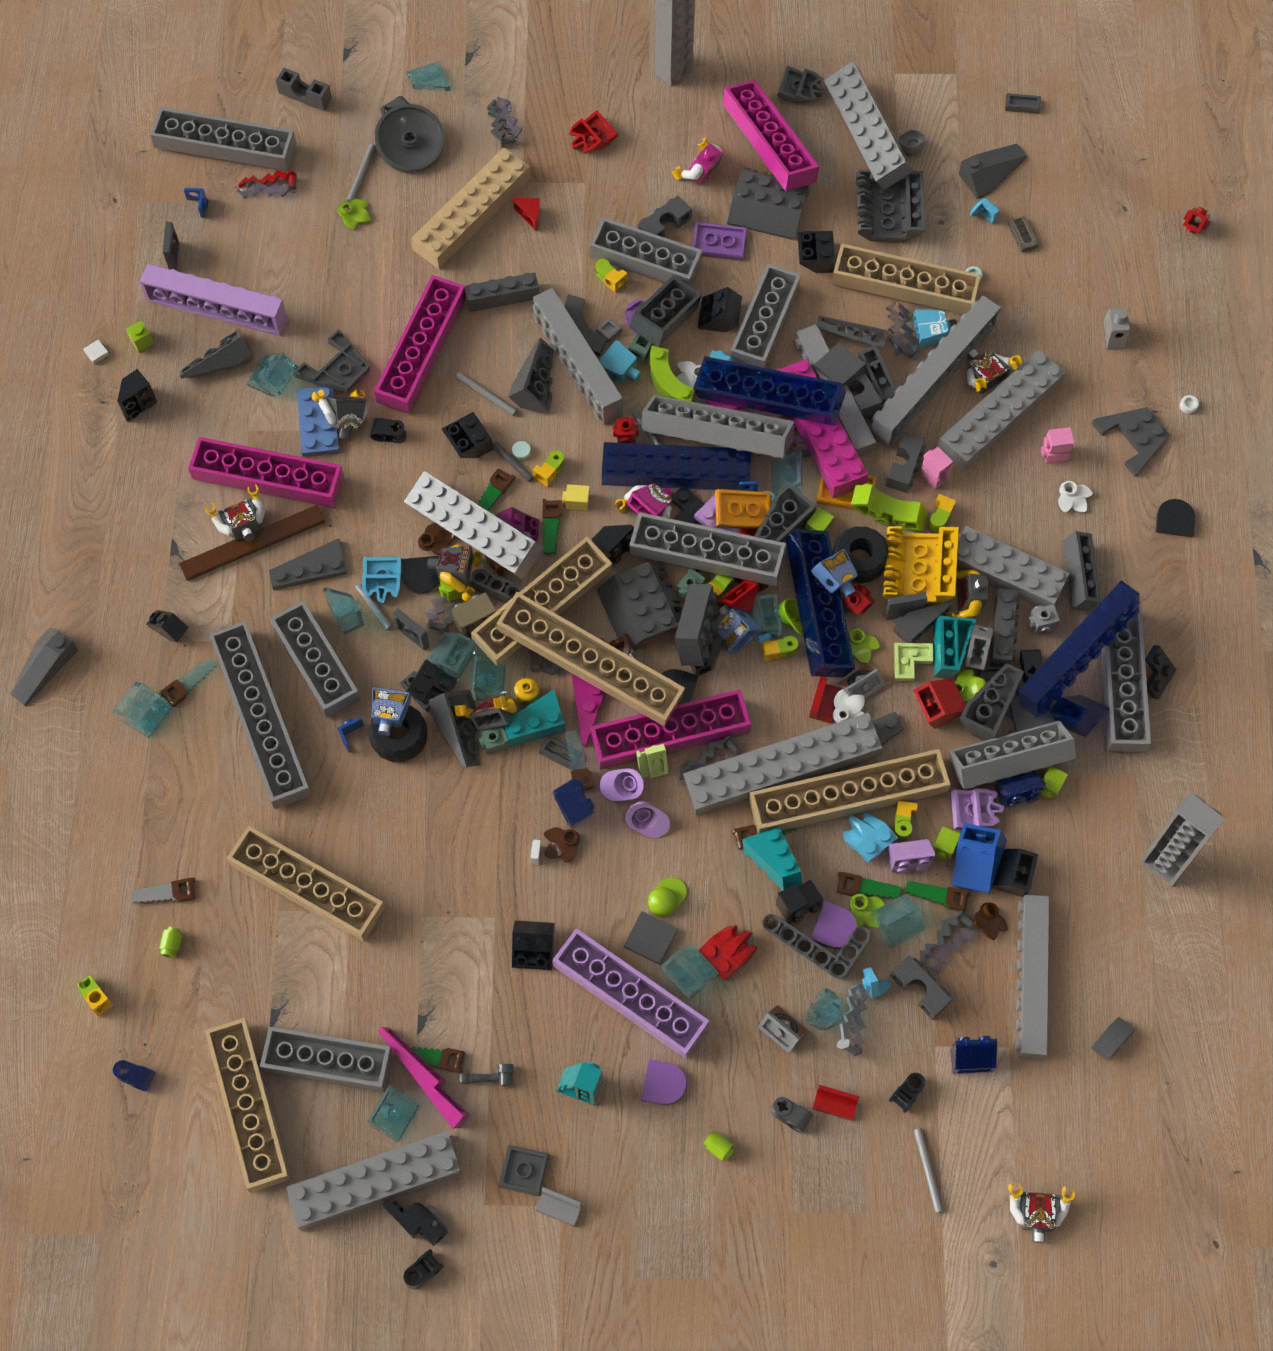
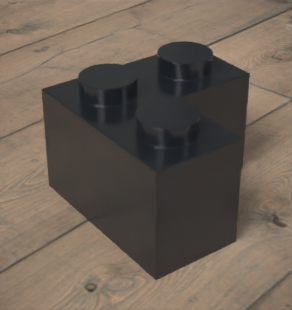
[776,879,824,924]

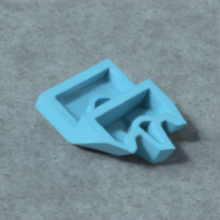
[362,557,402,604]
[843,812,898,864]

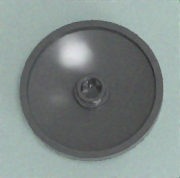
[375,104,444,173]

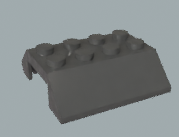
[727,167,811,240]
[856,170,925,242]
[597,562,683,651]

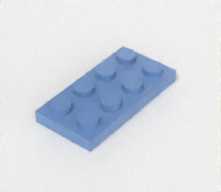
[297,386,339,457]

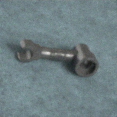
[459,1064,513,1086]

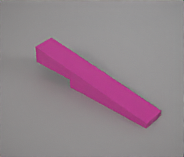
[378,1027,470,1129]

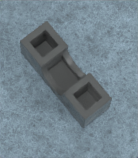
[276,68,332,111]
[638,196,692,238]
[847,368,883,419]
[886,432,926,493]
[890,955,952,1020]

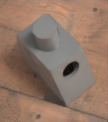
[1103,308,1130,349]
[965,625,994,670]

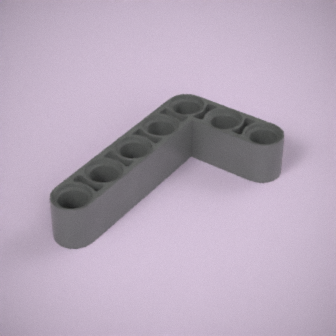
[471,569,525,604]
[762,914,871,979]

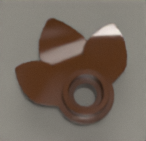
[418,523,454,555]
[544,827,580,863]
[974,902,1008,940]

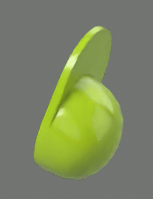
[777,597,813,636]
[648,877,687,917]

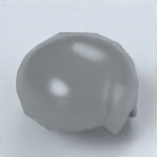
[899,129,925,154]

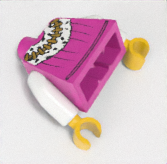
[671,138,723,185]
[615,484,673,519]

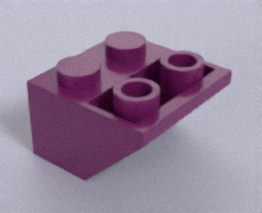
[497,507,539,543]

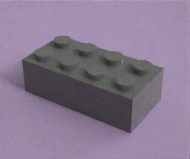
[629,275,702,347]
[675,584,720,666]

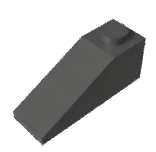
[858,345,897,401]
[893,602,952,643]

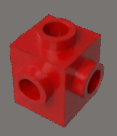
[1183,207,1211,234]
[613,417,639,446]
[842,585,876,615]

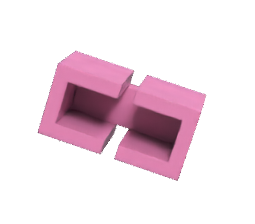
[1041,427,1074,464]
[920,447,953,489]

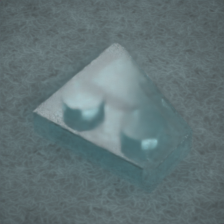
[407,61,450,91]

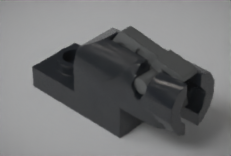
[382,1199,448,1246]

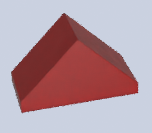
[513,197,541,231]
[719,580,759,612]

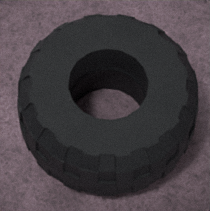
[832,526,889,583]
[368,705,428,762]

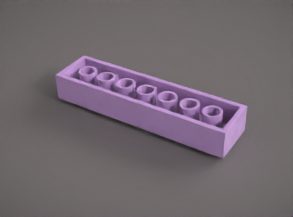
[139,264,288,336]
[552,928,709,1059]

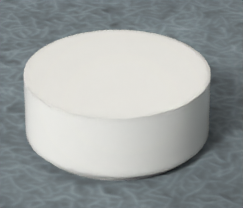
[1180,395,1199,414]

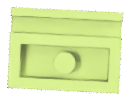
[636,744,669,779]

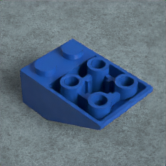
[952,823,1007,894]

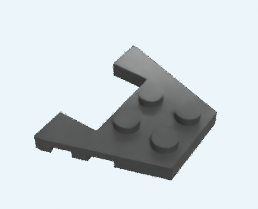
[294,329,370,393]
[1092,407,1169,477]

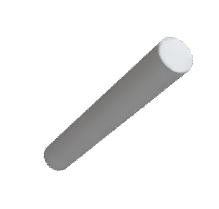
[355,584,393,630]

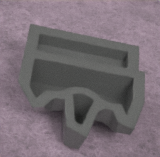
[777,65,826,103]

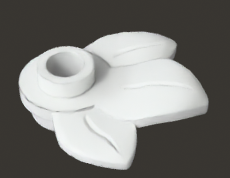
[676,361,709,392]
[1058,481,1093,513]
[833,689,865,723]

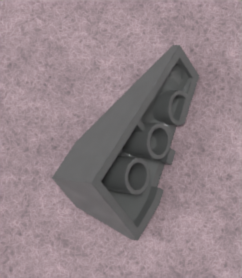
[179,329,253,379]
[508,338,553,413]
[754,482,816,543]

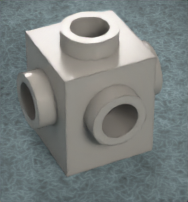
[1028,604,1060,634]

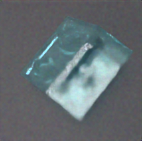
[247,353,298,396]
[746,594,782,641]
[427,632,477,680]
[112,682,172,738]
[659,943,719,1001]

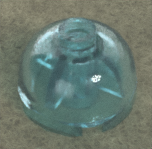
[805,988,844,1030]

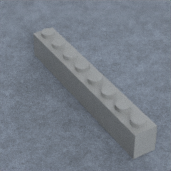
[794,325,876,457]
[1016,895,1049,1059]

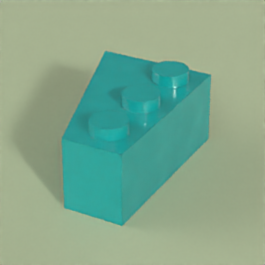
[933,616,977,678]
[504,689,566,748]
[742,827,803,890]
[556,1062,603,1105]

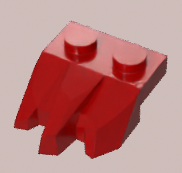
[569,110,619,153]
[698,925,758,981]

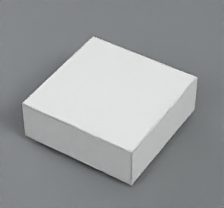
[83,340,109,364]
[530,839,541,865]

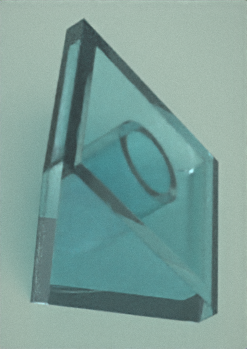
[771,450,803,496]
[471,654,506,701]
[871,894,925,948]
[368,1085,420,1142]

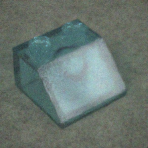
[323,588,365,635]

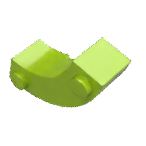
[650,346,695,402]
[851,483,928,531]

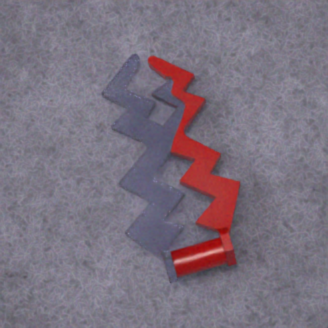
[236,170,297,199]

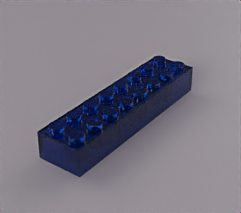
[693,356,846,426]
[602,442,751,490]
[785,529,855,678]
[1018,580,1140,718]

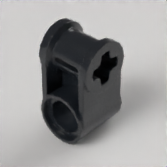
[370,418,407,443]
[1020,649,1042,687]
[889,1073,925,1113]
[403,1249,444,1289]

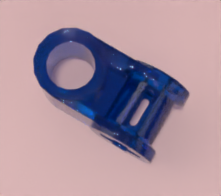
[113,1060,156,1092]

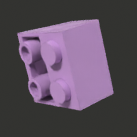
[887,839,935,874]

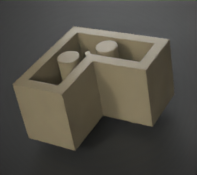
[452,592,496,643]

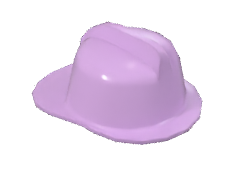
[600,768,645,801]
[625,801,670,838]

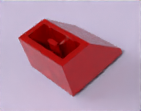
[913,678,966,729]

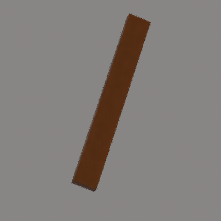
[179,505,325,581]

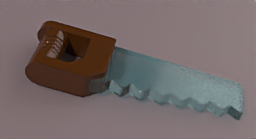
[159,658,217,707]
[565,730,594,794]

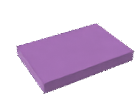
[692,222,748,261]

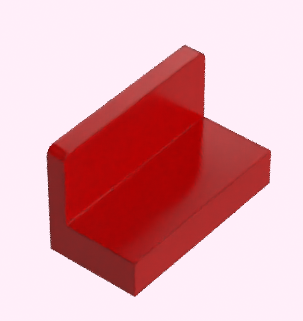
[809,676,841,723]
[812,1085,859,1121]

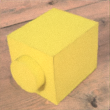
[562,484,590,511]

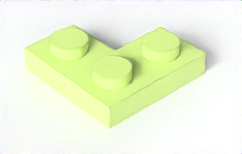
[894,643,933,681]

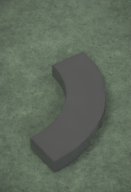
[565,294,606,356]

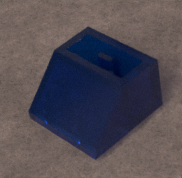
[1049,695,1109,737]
[994,770,1046,809]
[552,777,595,828]
[950,1036,997,1074]

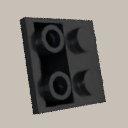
[797,231,835,273]
[697,287,742,332]
[117,369,157,422]
[442,412,493,458]
[592,524,634,565]
[992,849,1039,897]
[512,920,555,970]

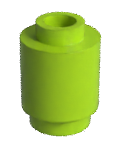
[159,927,183,958]
[703,1131,735,1161]

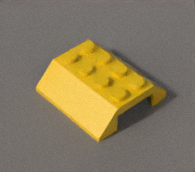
[883,526,959,605]

